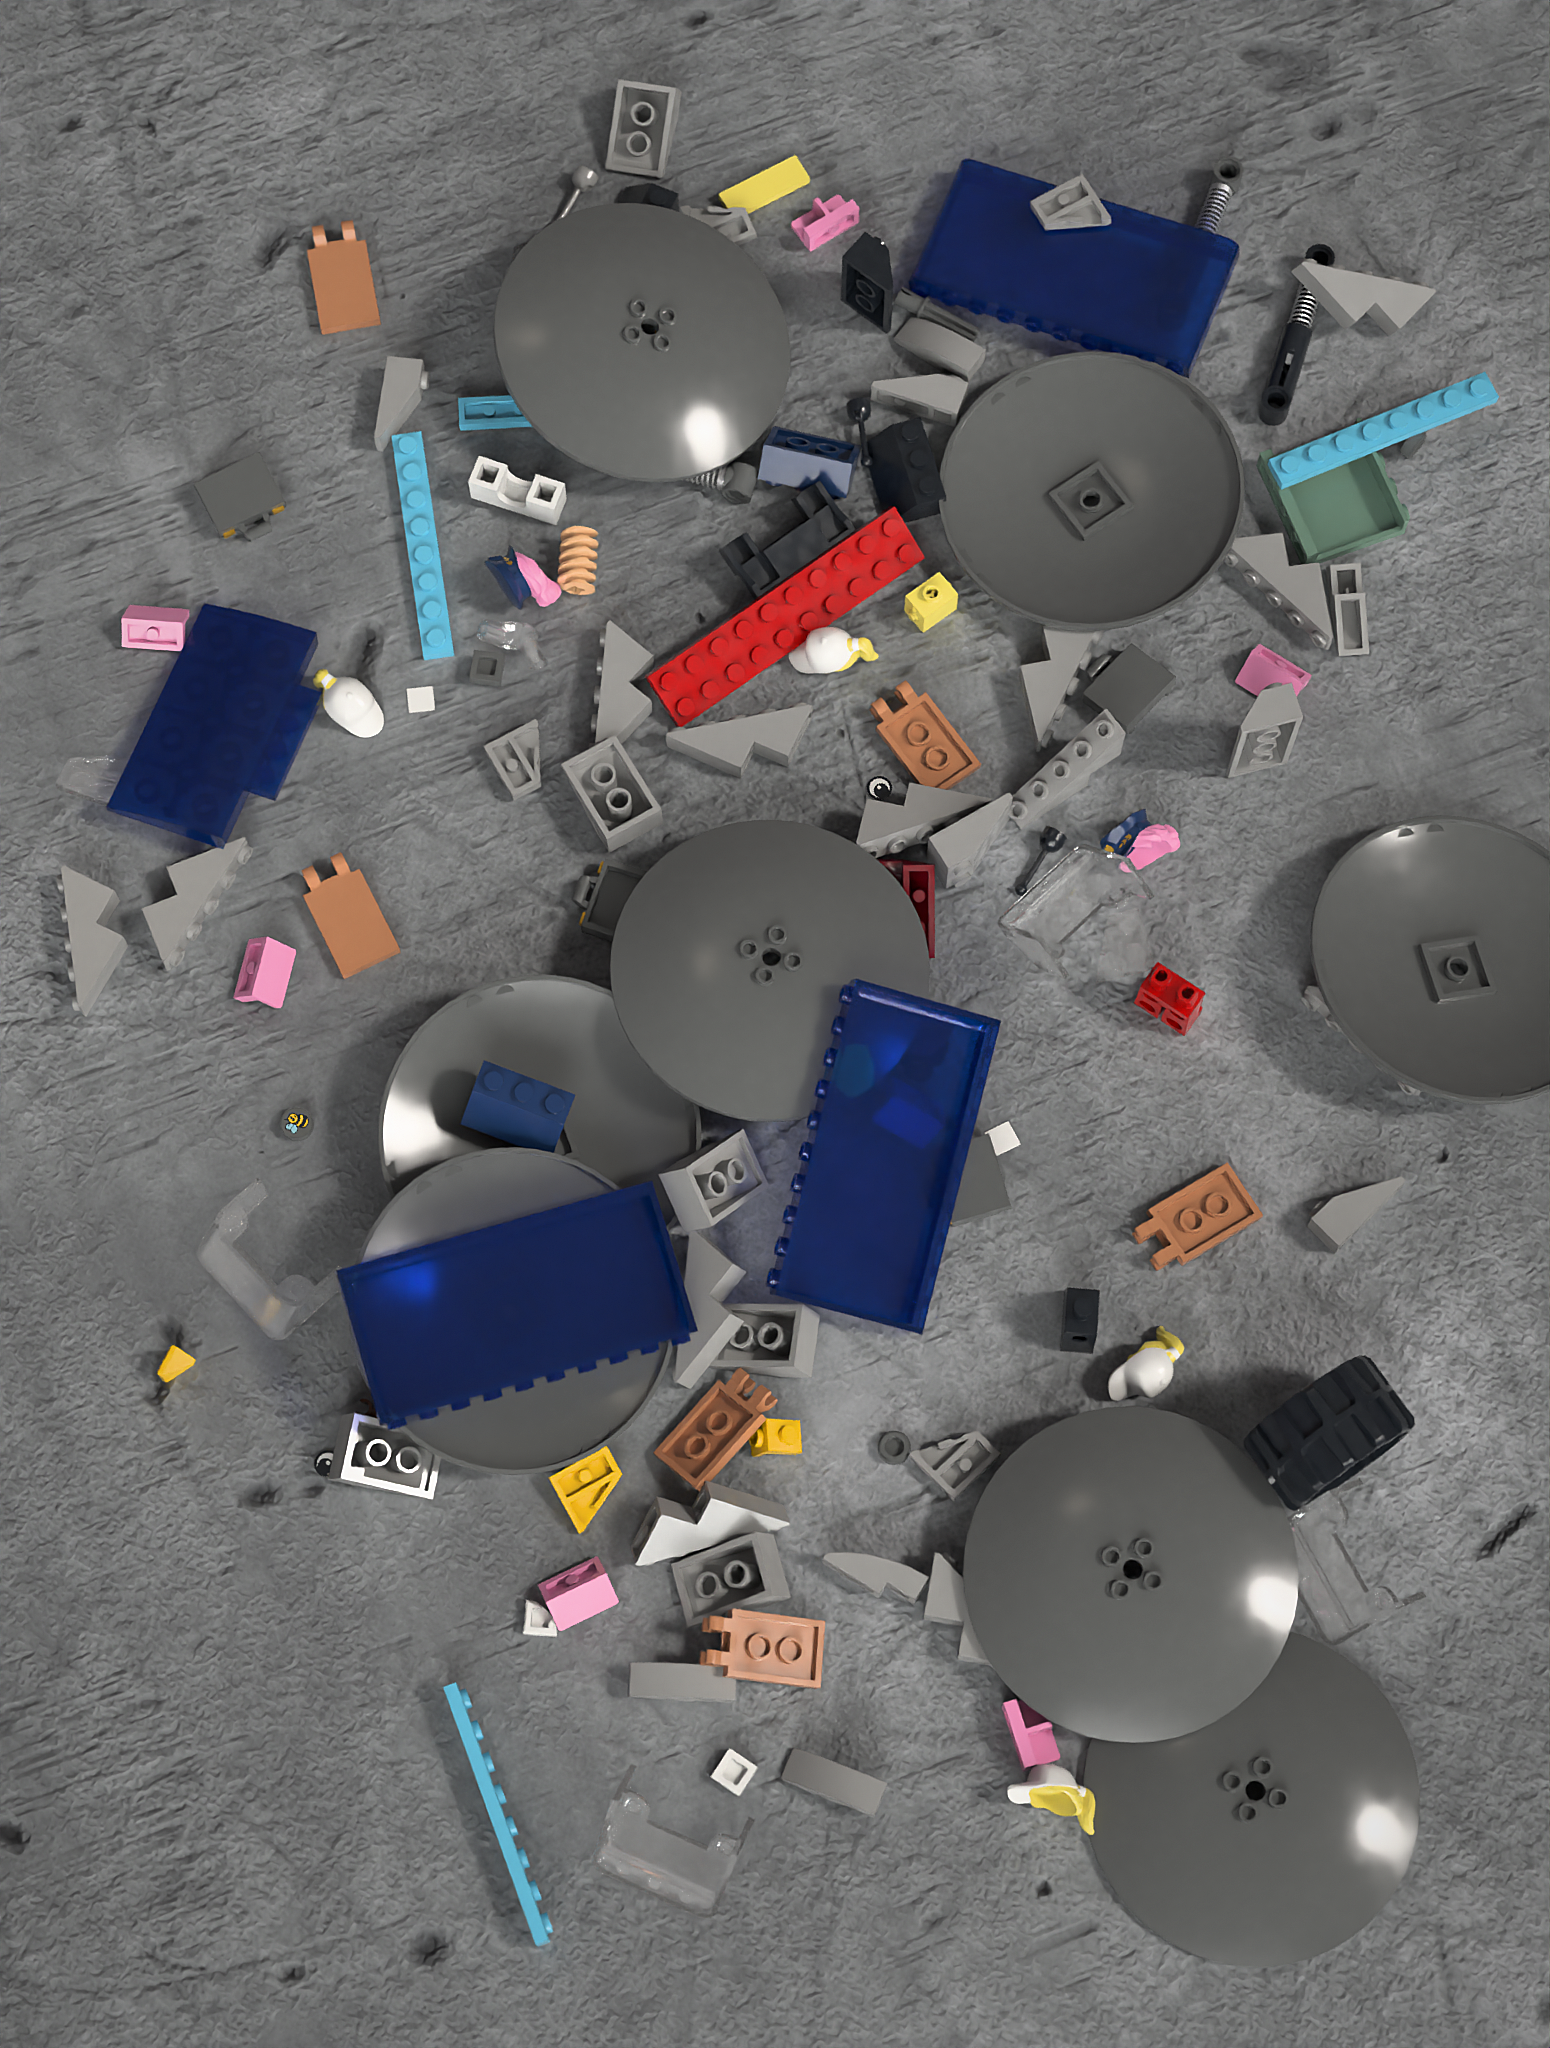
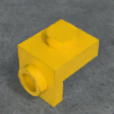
[748,1418,802,1457]

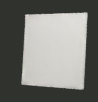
[407,686,435,713]
[985,1121,1021,1156]

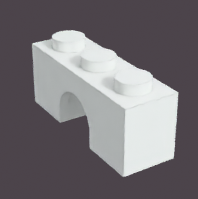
[468,456,567,525]

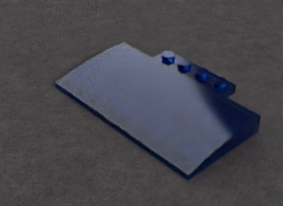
[106,603,323,849]

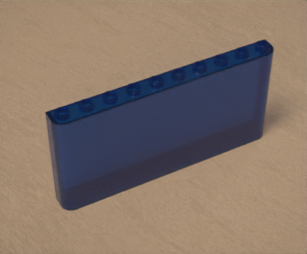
[908,159,1240,378]
[766,979,1001,1334]
[335,1181,698,1430]

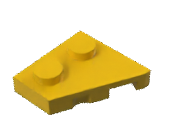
[549,1446,622,1534]

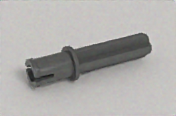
[894,287,979,342]

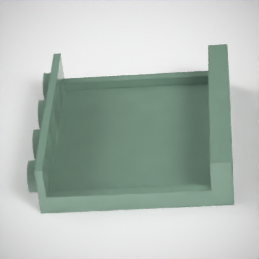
[1256,418,1410,565]

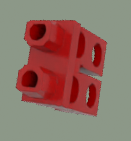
[1134,962,1206,1036]

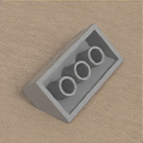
[1226,683,1303,778]

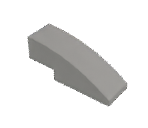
[894,317,986,382]
[1326,563,1369,656]
[823,1552,929,1605]
[628,1662,736,1703]
[781,1747,887,1817]

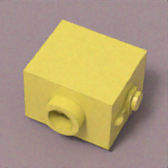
[904,572,958,633]

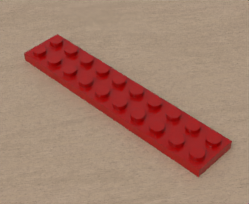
[645,506,925,727]

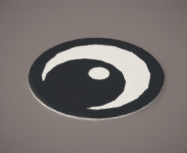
[867,776,892,800]
[314,1450,334,1477]

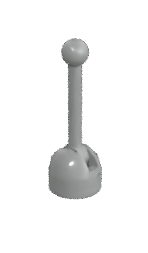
[551,166,598,224]

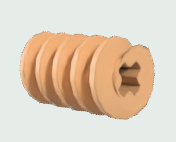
[557,526,599,595]

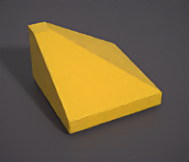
[157,1345,196,1383]

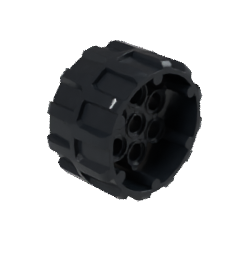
[1243,1355,1416,1511]

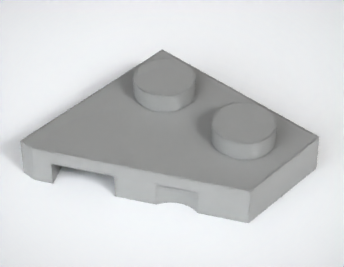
[1030,174,1111,230]
[681,205,757,246]
[484,719,541,801]
[909,1431,1001,1501]

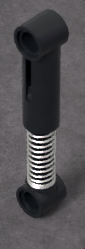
[1258,244,1335,426]

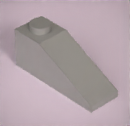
[374,356,430,451]
[871,374,969,427]
[1307,1176,1406,1254]

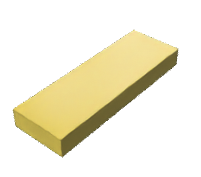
[718,155,810,214]

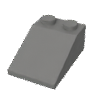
[605,79,682,178]
[561,735,663,853]
[926,792,1013,889]
[658,1129,769,1233]
[708,1304,820,1378]
[328,1413,441,1499]
[671,1531,791,1628]

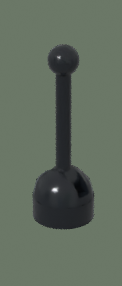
[846,397,873,468]
[1015,826,1067,896]

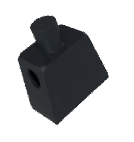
[1060,1287,1100,1354]

